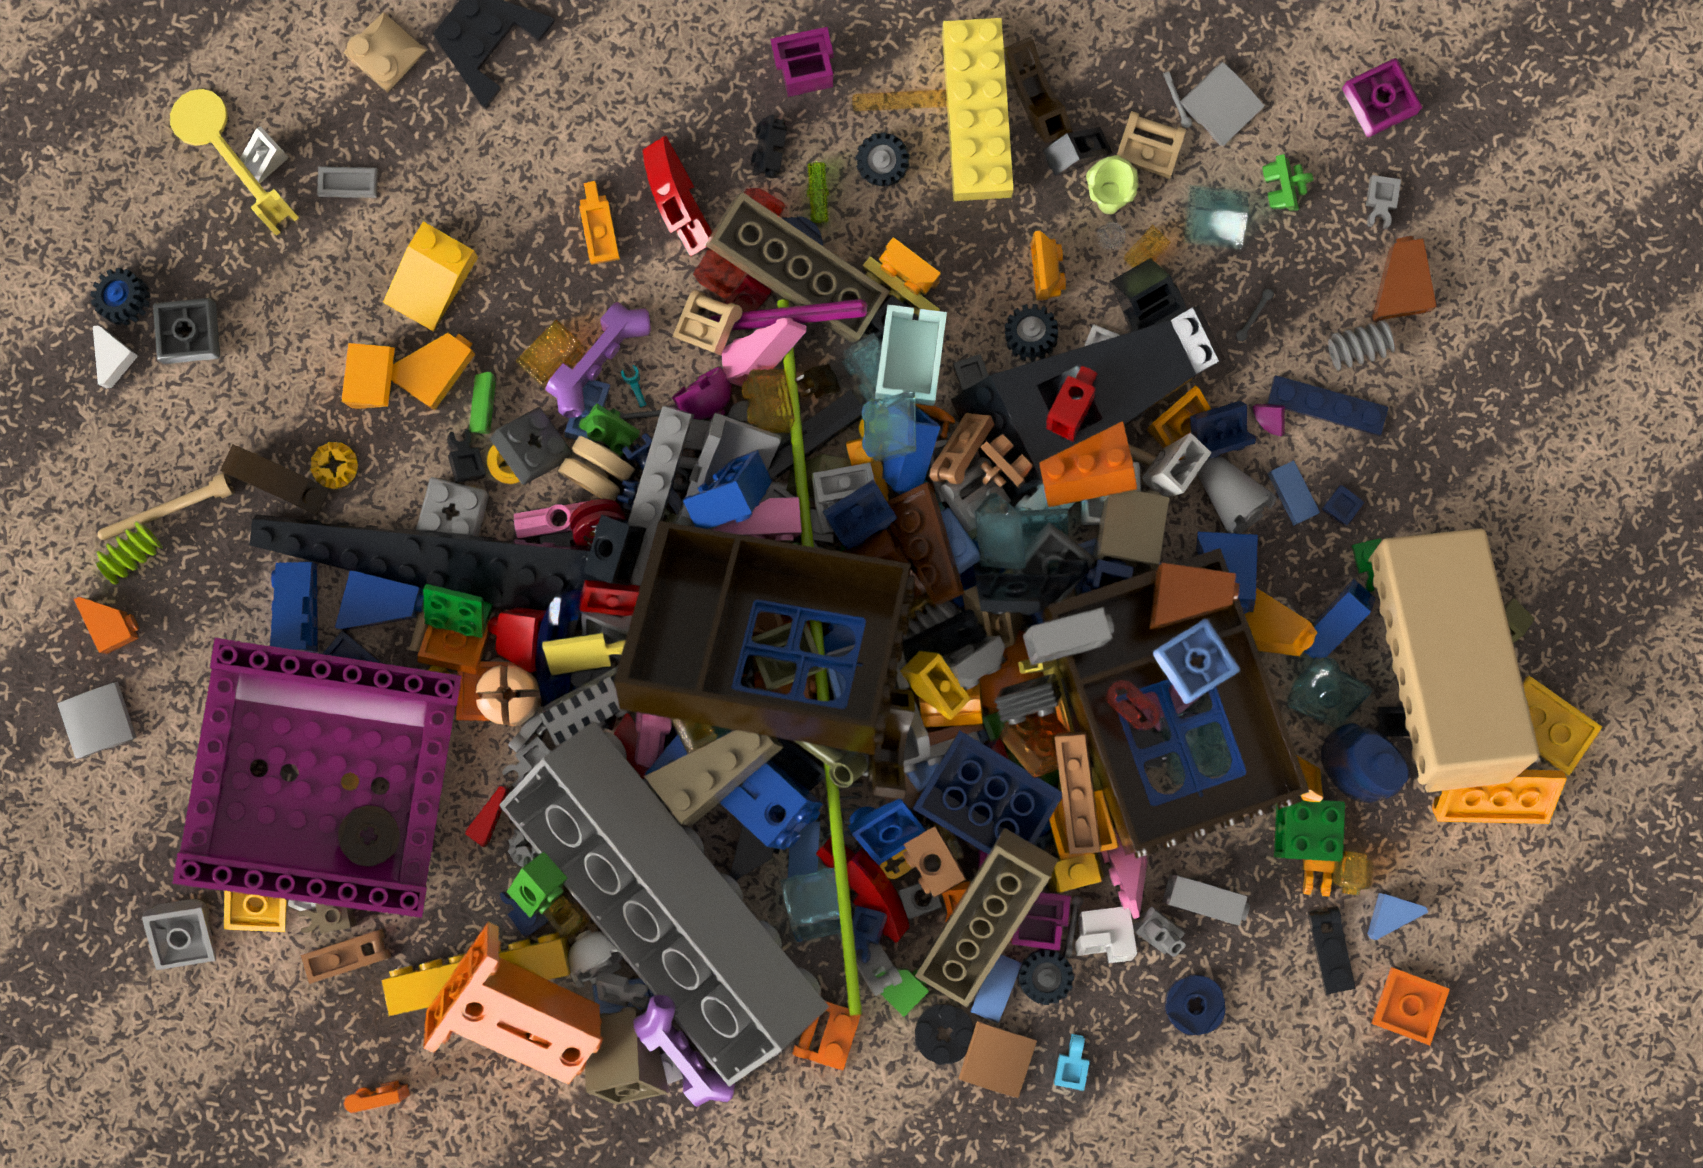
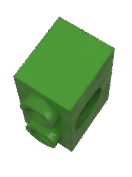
[507,852,568,918]

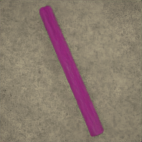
[709,299,867,331]

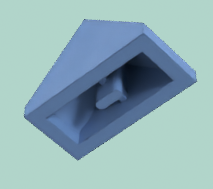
[1367,893,1428,940]

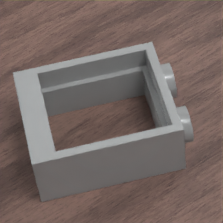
[1023,608,1114,666]
[1162,874,1250,926]

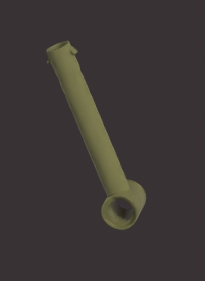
[793,740,868,788]

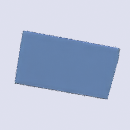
[1267,461,1320,526]
[788,821,820,882]

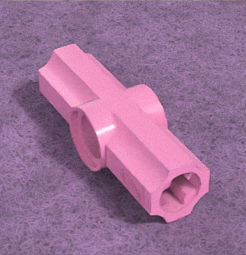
[513,501,588,539]
[635,712,672,767]

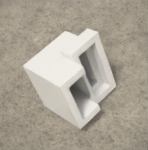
[1075,907,1137,963]

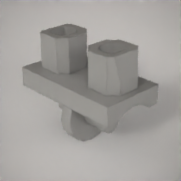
[1133,906,1186,957]

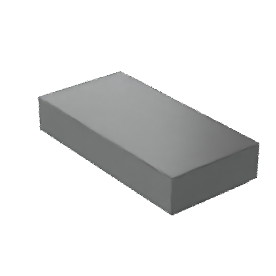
[317,167,378,198]

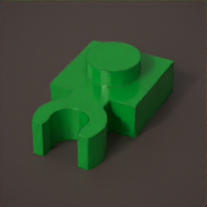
[1351,538,1382,593]

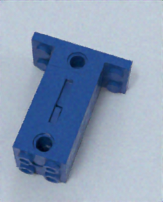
[645,722,823,850]

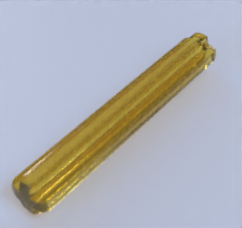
[852,90,947,111]

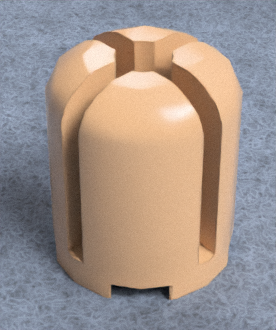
[476,665,542,726]

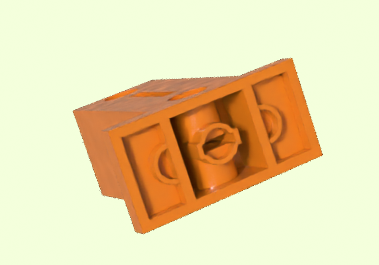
[424,922,603,1085]

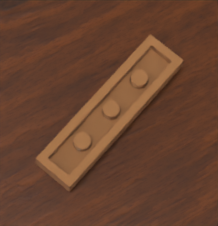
[1055,731,1101,854]

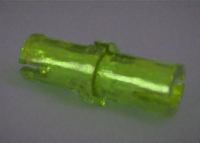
[806,162,830,223]

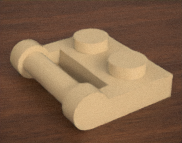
[1117,111,1186,179]
[672,290,742,356]

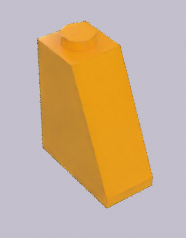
[391,333,475,411]
[1245,588,1317,656]

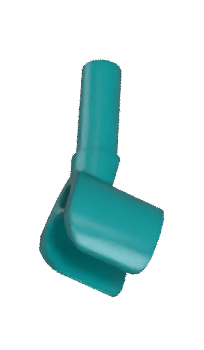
[621,365,647,408]

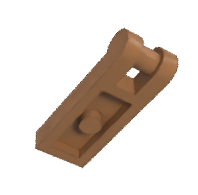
[930,413,994,485]
[300,929,391,984]

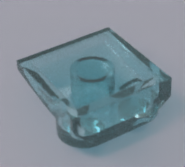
[862,391,916,461]
[1287,657,1372,728]

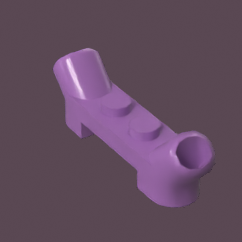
[546,302,651,418]
[633,995,735,1107]

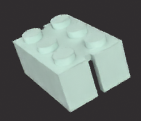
[875,304,947,406]

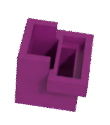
[770,27,834,97]
[1009,892,1071,950]

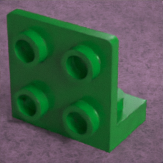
[423,584,493,638]
[1274,800,1345,862]

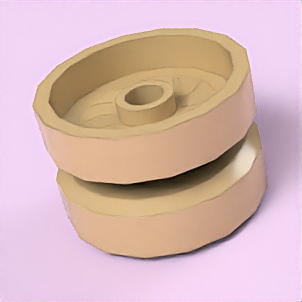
[558,435,635,501]

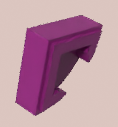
[1253,403,1285,436]

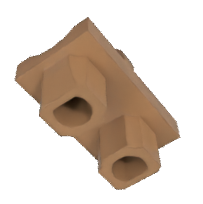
[980,434,1033,488]

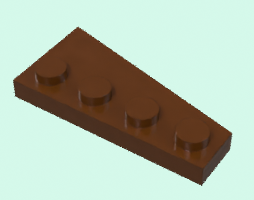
[887,482,965,605]

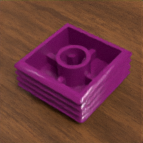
[1342,58,1422,137]

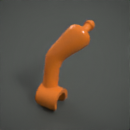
[901,398,955,439]

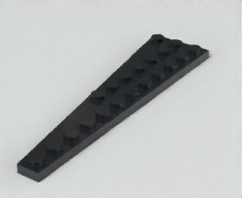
[249,514,603,629]

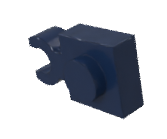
[617,479,640,512]
[500,892,550,938]
[852,906,887,963]

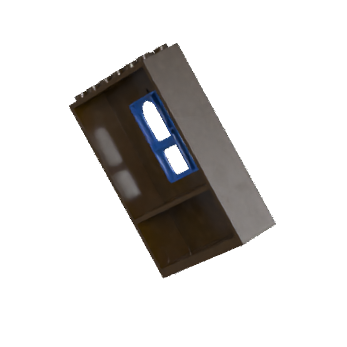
[614,521,915,755]
[1040,548,1310,858]

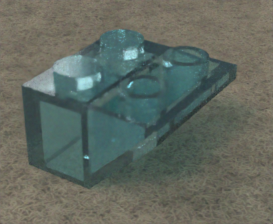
[1159,712,1231,785]
[780,868,853,943]

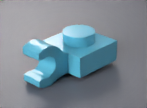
[1054,1034,1090,1091]

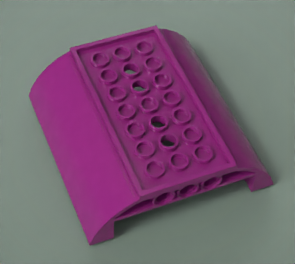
[172,638,462,918]

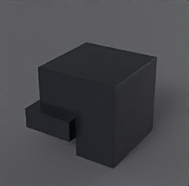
[1110,258,1187,332]

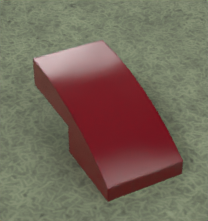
[724,274,774,312]

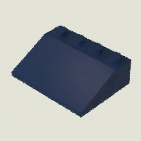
[912,731,1062,854]

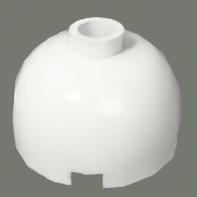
[568,930,627,987]

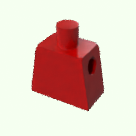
[1046,366,1097,442]
[488,608,555,672]

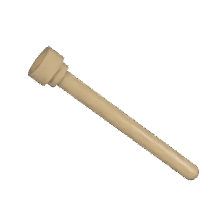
[98,473,234,540]

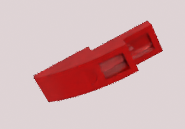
[643,136,713,257]
[815,837,910,943]

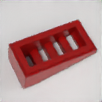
[465,786,509,848]

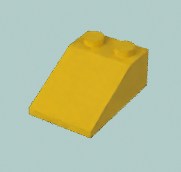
[383,221,478,332]
[224,891,287,932]

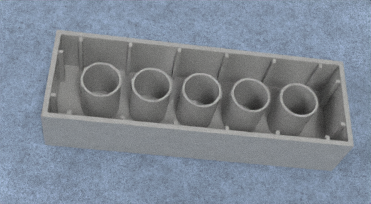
[499,721,829,1086]

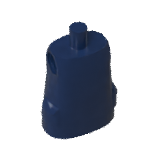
[1321,723,1410,803]

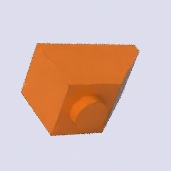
[74,597,139,654]

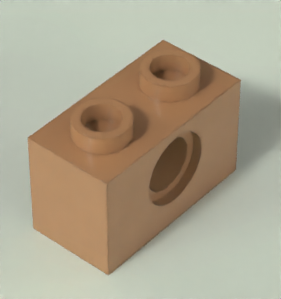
[903,826,968,897]

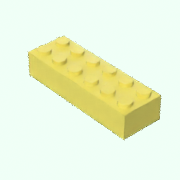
[942,18,1014,201]

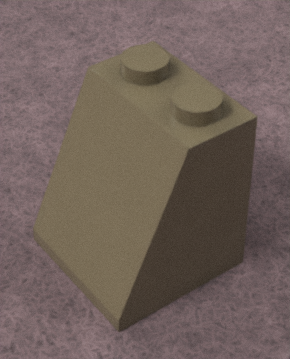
[1092,490,1169,577]
[585,1007,669,1105]

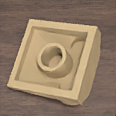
[343,12,427,93]

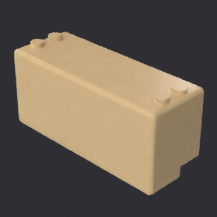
[1369,528,1540,793]

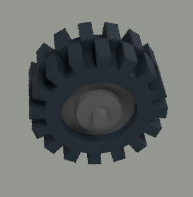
[1018,949,1074,1005]

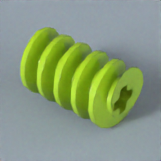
[96,521,163,585]

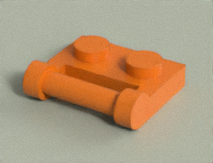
[792,1000,861,1071]
[344,1080,410,1113]

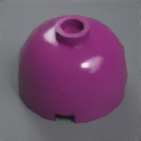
[672,367,732,421]

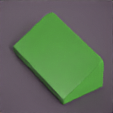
[469,372,496,434]

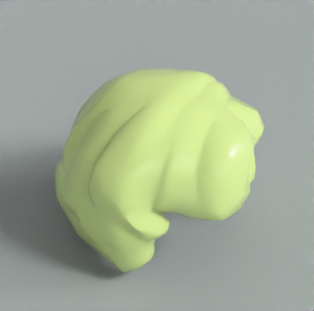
[1086,155,1139,214]

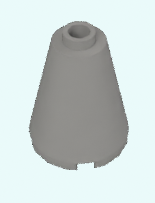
[1197,456,1277,534]

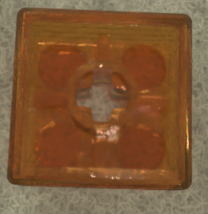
[999,712,1071,778]

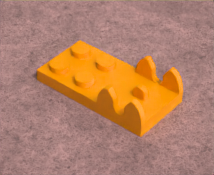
[1432,769,1567,824]

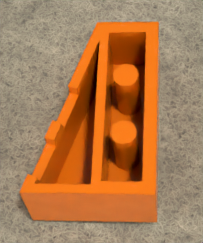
[1039,421,1137,508]

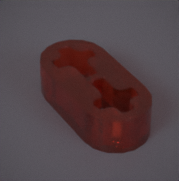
[1107,680,1160,730]

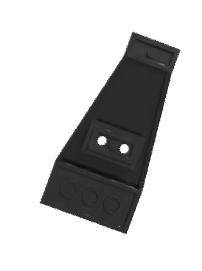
[950,305,1225,500]

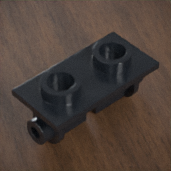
[751,114,787,179]

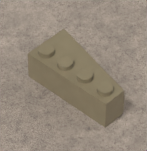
[644,730,783,826]

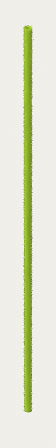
[777,299,862,1016]

